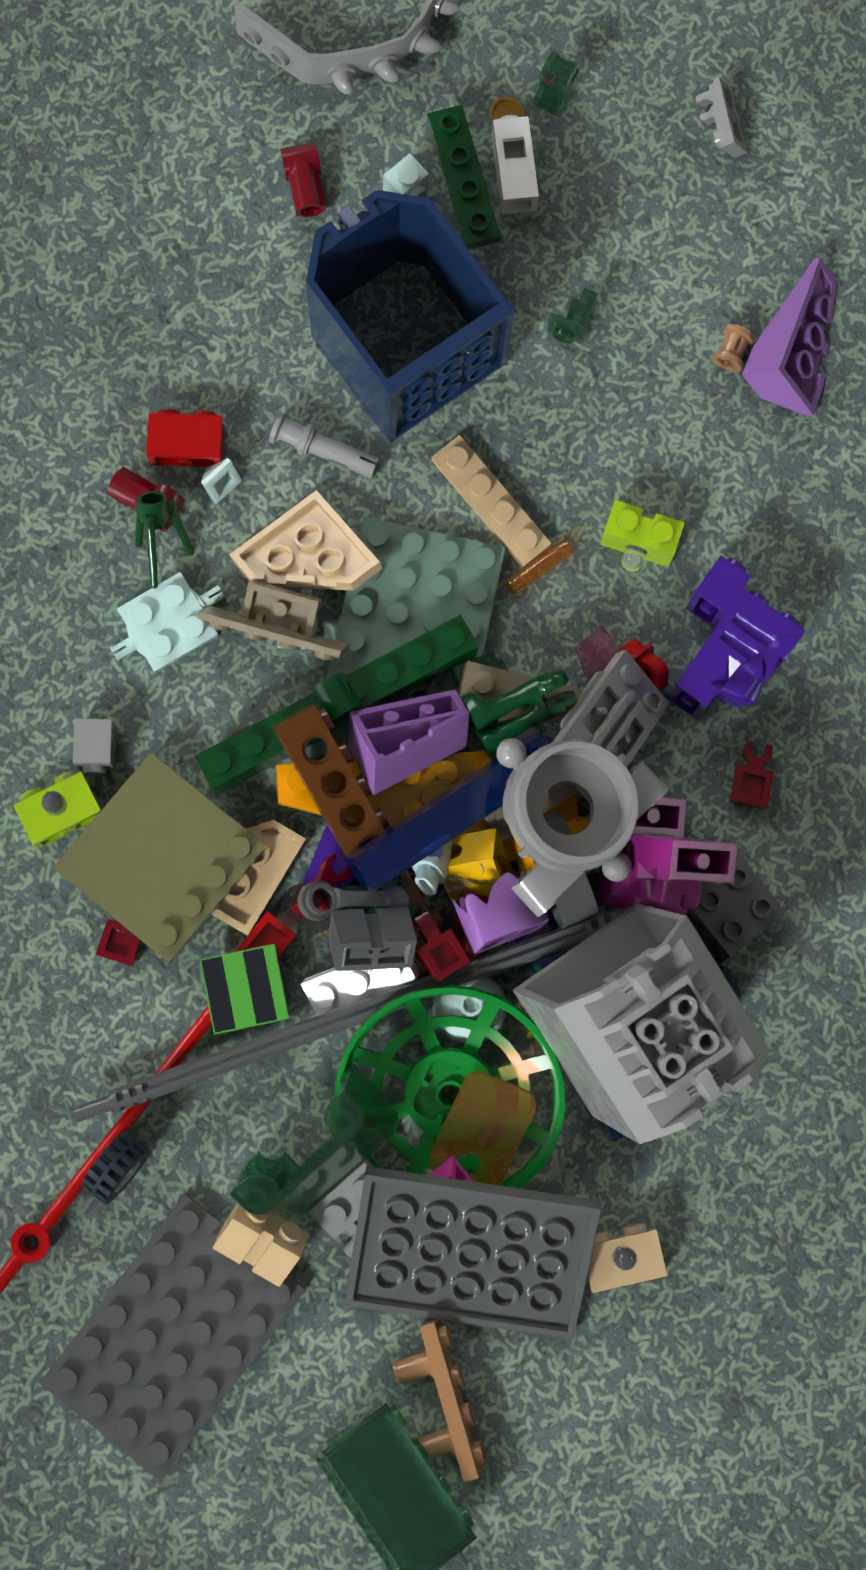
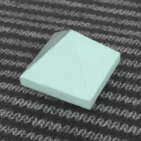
[201,458,242,504]

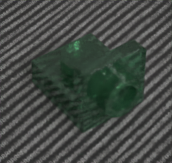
[547,288,598,344]

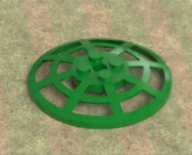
[334,985,566,1189]

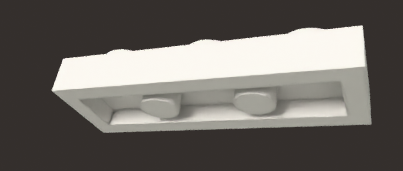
[301,961,419,1015]

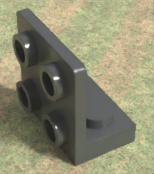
[686,855,785,963]

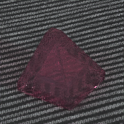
[575,626,621,680]

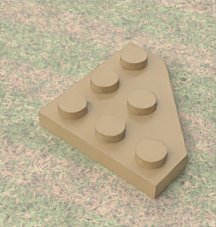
[229,490,383,591]
[212,820,307,936]

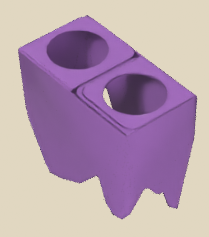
[451,870,549,954]

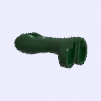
[461,669,577,760]

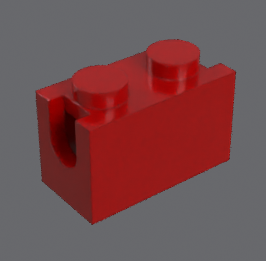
[146,409,224,468]

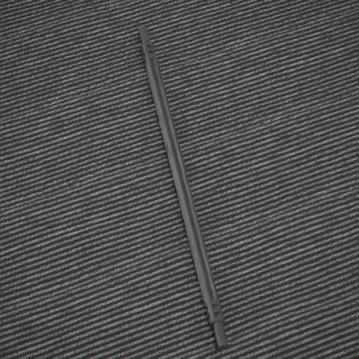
[73,905,634,1122]

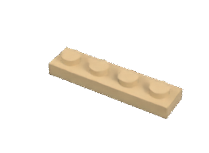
[431,435,552,569]

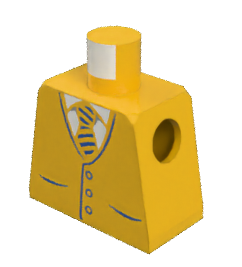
[443,828,514,901]

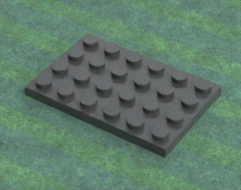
[344,1166,601,1339]
[39,1194,306,1481]

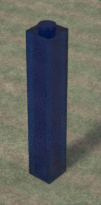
[344,734,552,892]

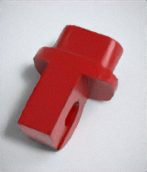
[617,638,669,691]

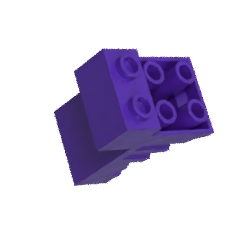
[667,555,806,719]

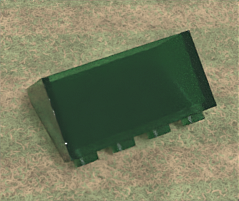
[312,1403,477,1570]

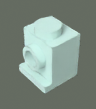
[383,153,433,198]

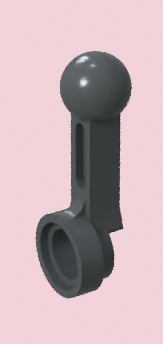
[298,881,409,921]

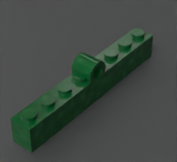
[194,614,479,796]

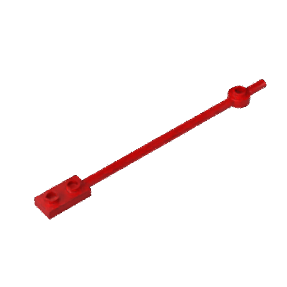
[0,911,297,1294]

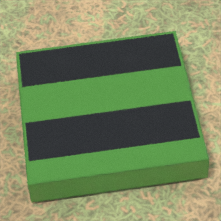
[200,944,290,1035]

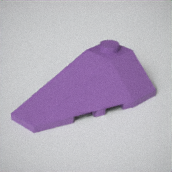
[742,258,837,416]

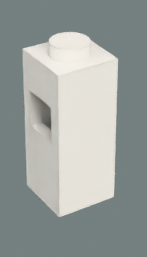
[491,115,539,214]

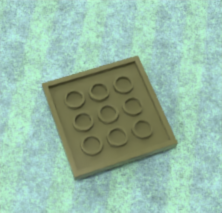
[53,752,267,964]

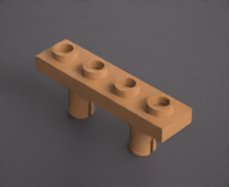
[392,1319,487,1482]

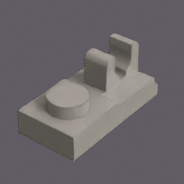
[696,77,747,158]

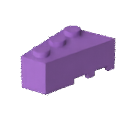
[348,690,469,795]

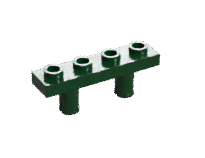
[427,105,501,249]

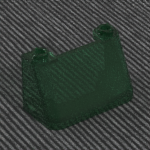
[230,1063,400,1215]

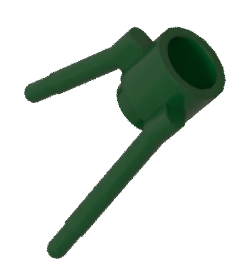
[135,491,195,589]

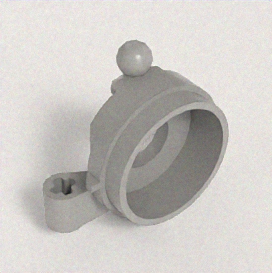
[496,738,669,917]

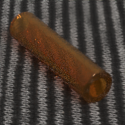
[505,539,574,595]

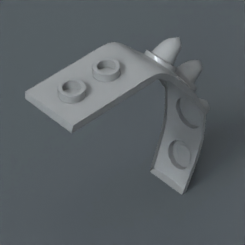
[235,0,461,95]

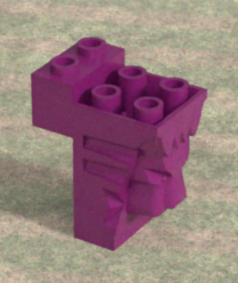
[597,797,737,915]

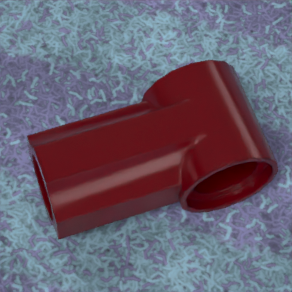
[280,142,326,218]
[107,466,186,532]

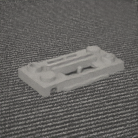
[552,650,669,803]

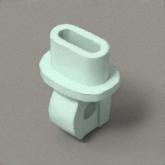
[412,834,452,895]

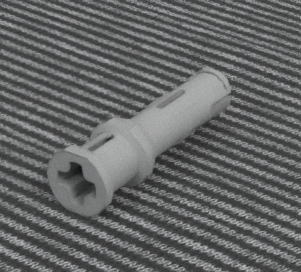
[268,412,380,479]

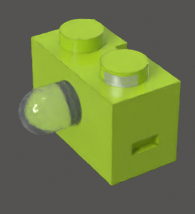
[600,500,685,574]
[13,771,102,850]

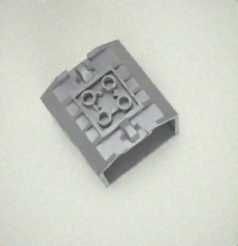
[513,904,770,1144]

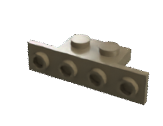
[198,580,350,660]

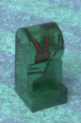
[532,50,580,118]

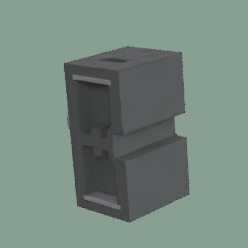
[328,907,417,972]

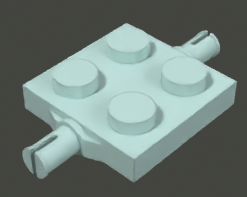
[110,572,225,673]

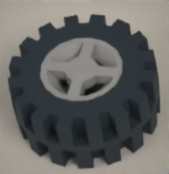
[81,1131,150,1205]

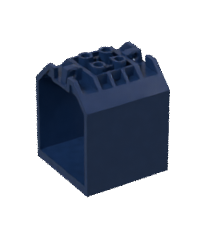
[306,190,515,443]

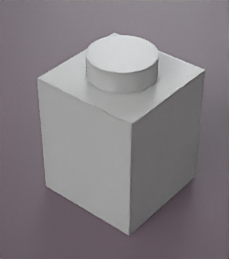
[73,719,116,775]

